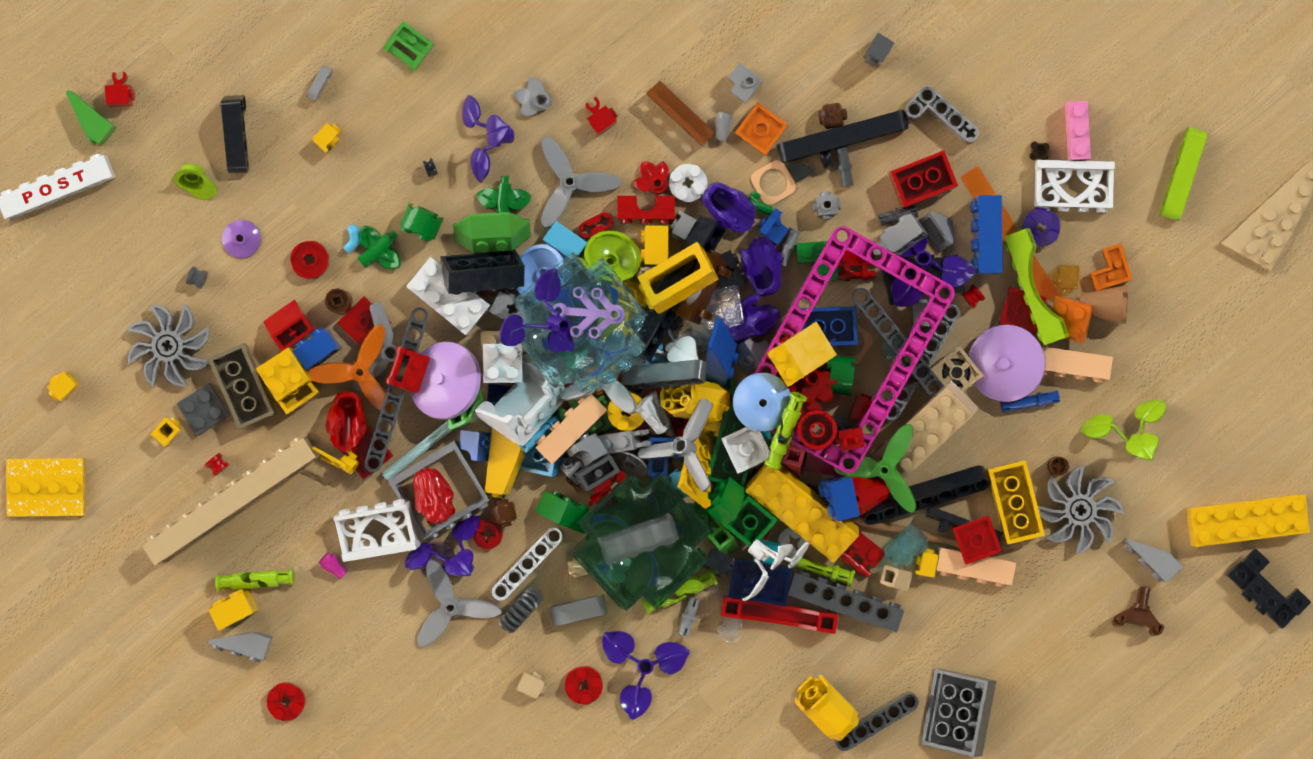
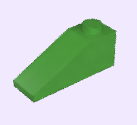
[66,90,117,146]
[686,502,739,555]

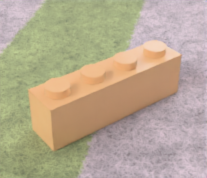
[1042,346,1113,383]
[536,394,607,464]
[936,547,1016,588]

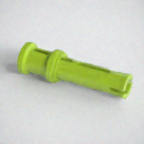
[796,557,855,587]

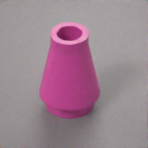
[319,552,347,580]

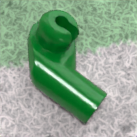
[748,191,773,216]

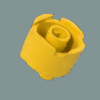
[607,393,644,431]

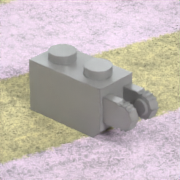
[873,213,928,258]
[598,429,651,454]

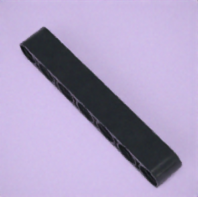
[777,110,909,163]
[861,465,991,525]

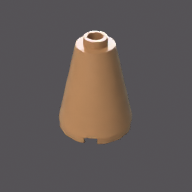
[1076,286,1128,324]

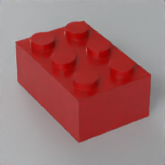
[888,150,958,209]

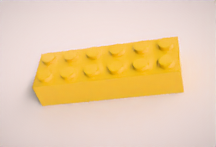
[745,464,859,563]
[1186,493,1310,547]

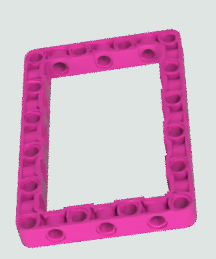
[753,226,955,473]

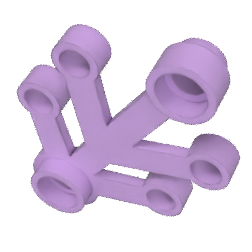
[553,287,625,339]

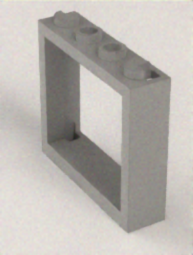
[388,441,491,541]

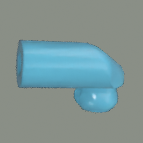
[343,224,360,254]

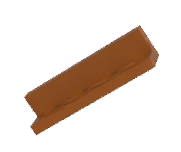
[646,80,715,147]

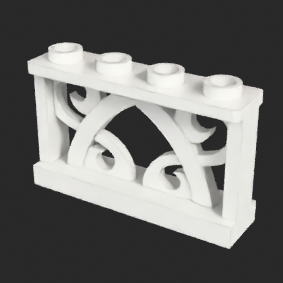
[1034,160,1115,213]
[333,499,421,562]

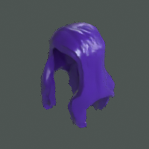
[703,182,756,233]
[740,236,782,297]
[722,293,780,343]

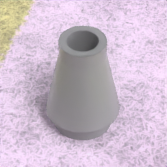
[715,112,734,141]

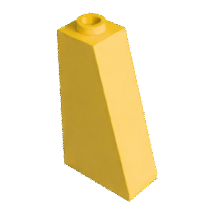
[485,428,526,498]

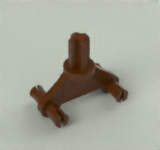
[1112,586,1164,636]

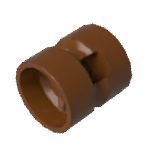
[325,288,353,314]

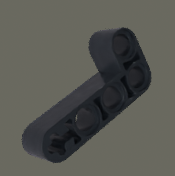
[221,95,249,173]

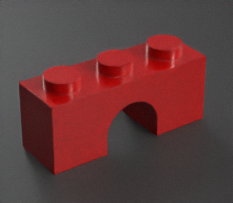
[617,196,675,224]

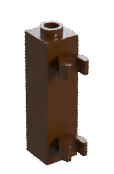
[675,250,732,325]

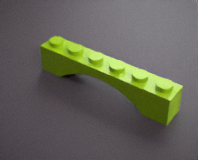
[1004,228,1070,345]

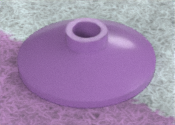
[222,220,261,258]

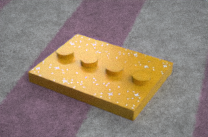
[6,458,85,517]

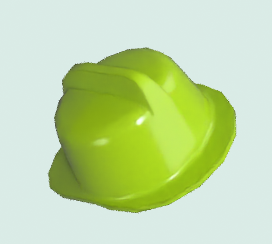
[173,163,217,200]

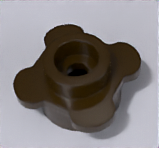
[1029,141,1050,160]

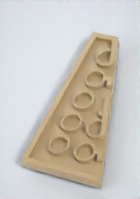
[1220,161,1313,271]

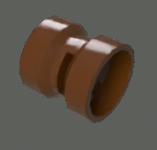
[1047,456,1069,476]

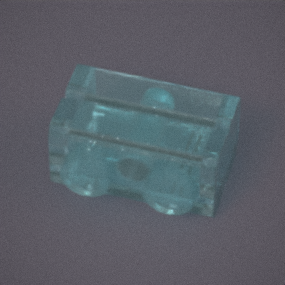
[884,523,928,569]

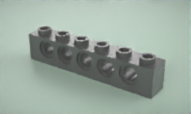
[787,570,904,633]

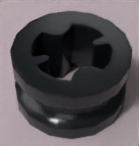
[820,151,834,169]
[423,158,438,177]

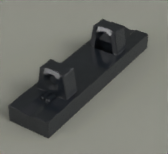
[925,506,1003,541]

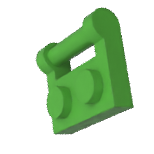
[383,21,434,72]

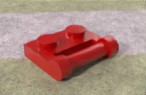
[385,346,431,394]

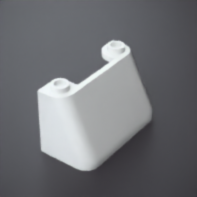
[475,358,565,445]

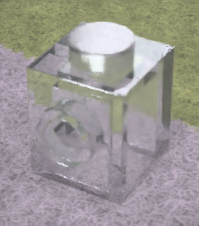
[717,617,743,644]

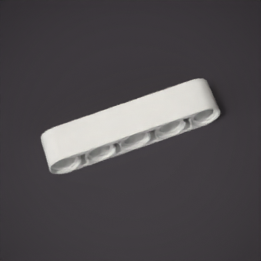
[492,527,563,601]

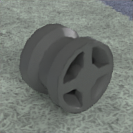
[186,266,208,289]

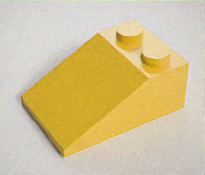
[766,322,837,387]

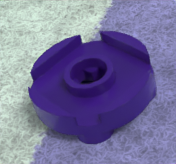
[1022,208,1061,247]

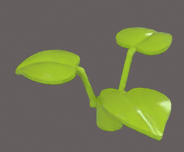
[1080,400,1167,461]

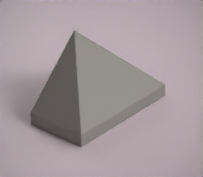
[918,211,953,253]

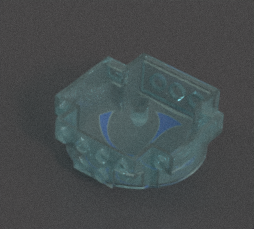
[512,252,648,394]

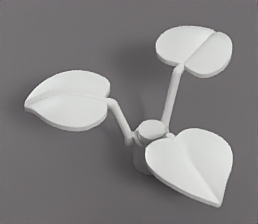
[622,316,698,368]
[742,539,810,601]

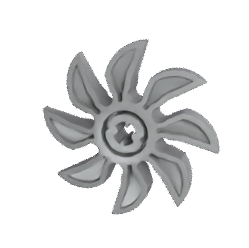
[127,304,210,387]
[1038,466,1125,554]

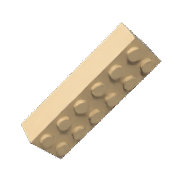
[870,380,978,479]

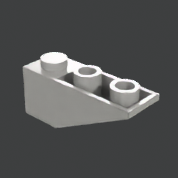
[1123,538,1183,583]
[208,631,273,662]

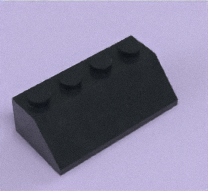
[440,249,525,295]

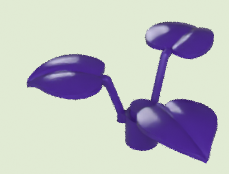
[462,95,514,183]
[891,237,976,307]
[499,268,574,353]
[404,515,480,576]
[602,631,690,720]

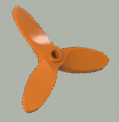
[308,324,391,413]

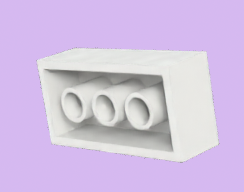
[406,257,491,336]

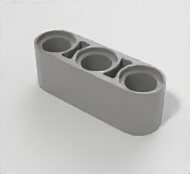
[550,594,608,626]

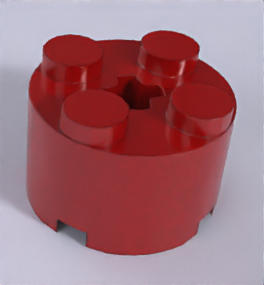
[796,409,837,450]

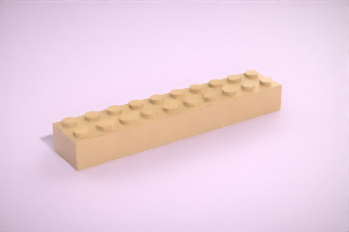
[142,436,321,565]

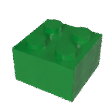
[724,493,778,547]

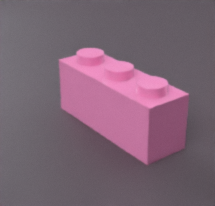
[1065,101,1091,161]

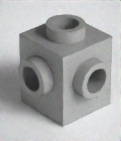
[813,191,841,220]

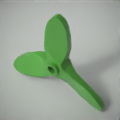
[834,424,916,513]

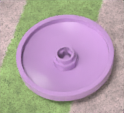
[969,325,1046,402]
[410,342,481,419]

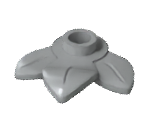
[514,77,551,116]

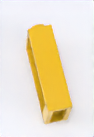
[638,242,719,314]

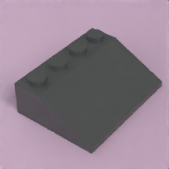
[921,668,996,757]

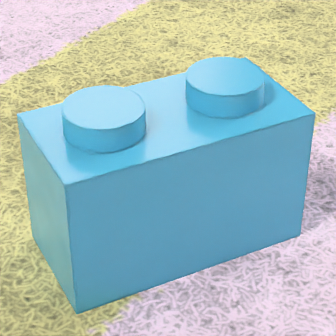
[543,221,587,263]

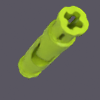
[764,392,807,470]
[215,569,295,592]
[641,571,718,615]

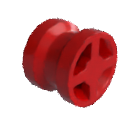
[961,284,985,309]
[205,453,229,477]

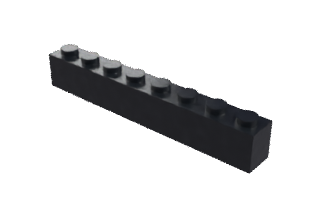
[626,215,726,361]

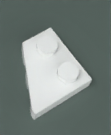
[636,391,671,434]

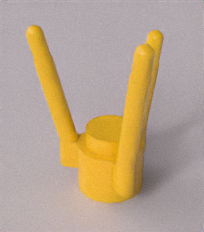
[312,447,359,475]

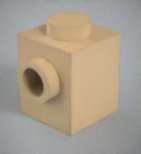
[880,565,913,591]
[516,670,547,699]

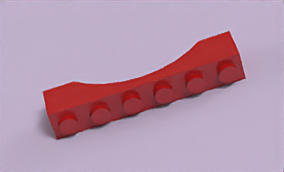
[720,595,838,634]

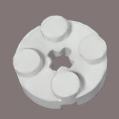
[669,164,707,203]

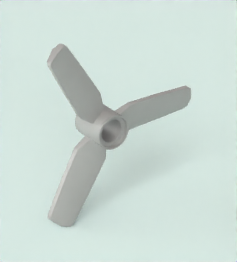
[352,302,422,392]
[638,399,713,492]

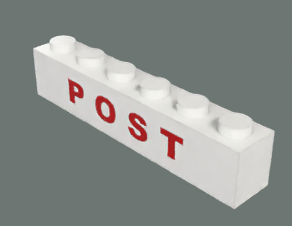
[0,154,116,220]

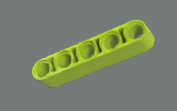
[1160,127,1208,221]

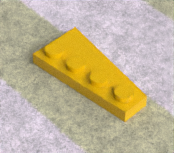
[678,431,711,509]

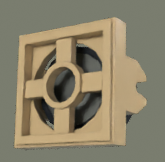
[931,346,984,392]

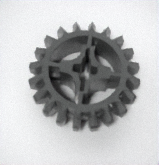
[498,586,543,634]

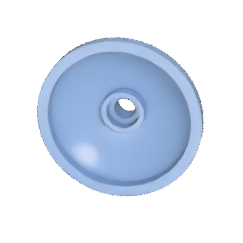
[517,244,565,302]
[733,373,791,431]

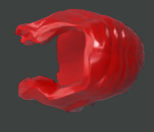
[326,391,367,452]
[413,468,456,525]

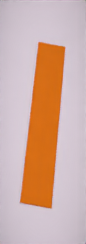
[960,166,1058,301]

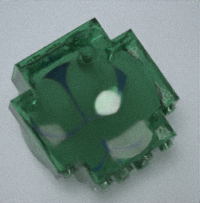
[569,474,712,611]

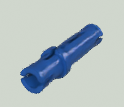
[1000,390,1060,413]

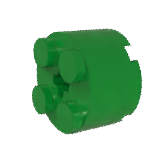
[400,203,444,242]
[827,356,856,396]

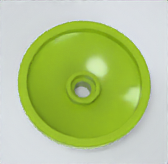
[584,231,641,283]

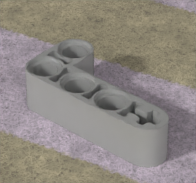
[904,86,979,144]

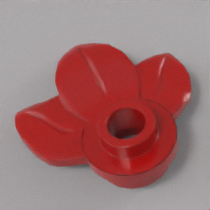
[633,161,669,194]
[802,369,837,405]

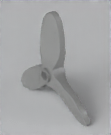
[541,137,622,227]
[560,330,637,414]
[417,559,502,647]

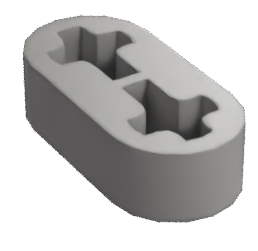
[307,65,333,102]

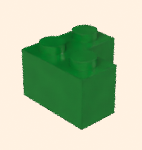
[795,241,838,280]
[701,477,746,525]
[535,490,594,534]

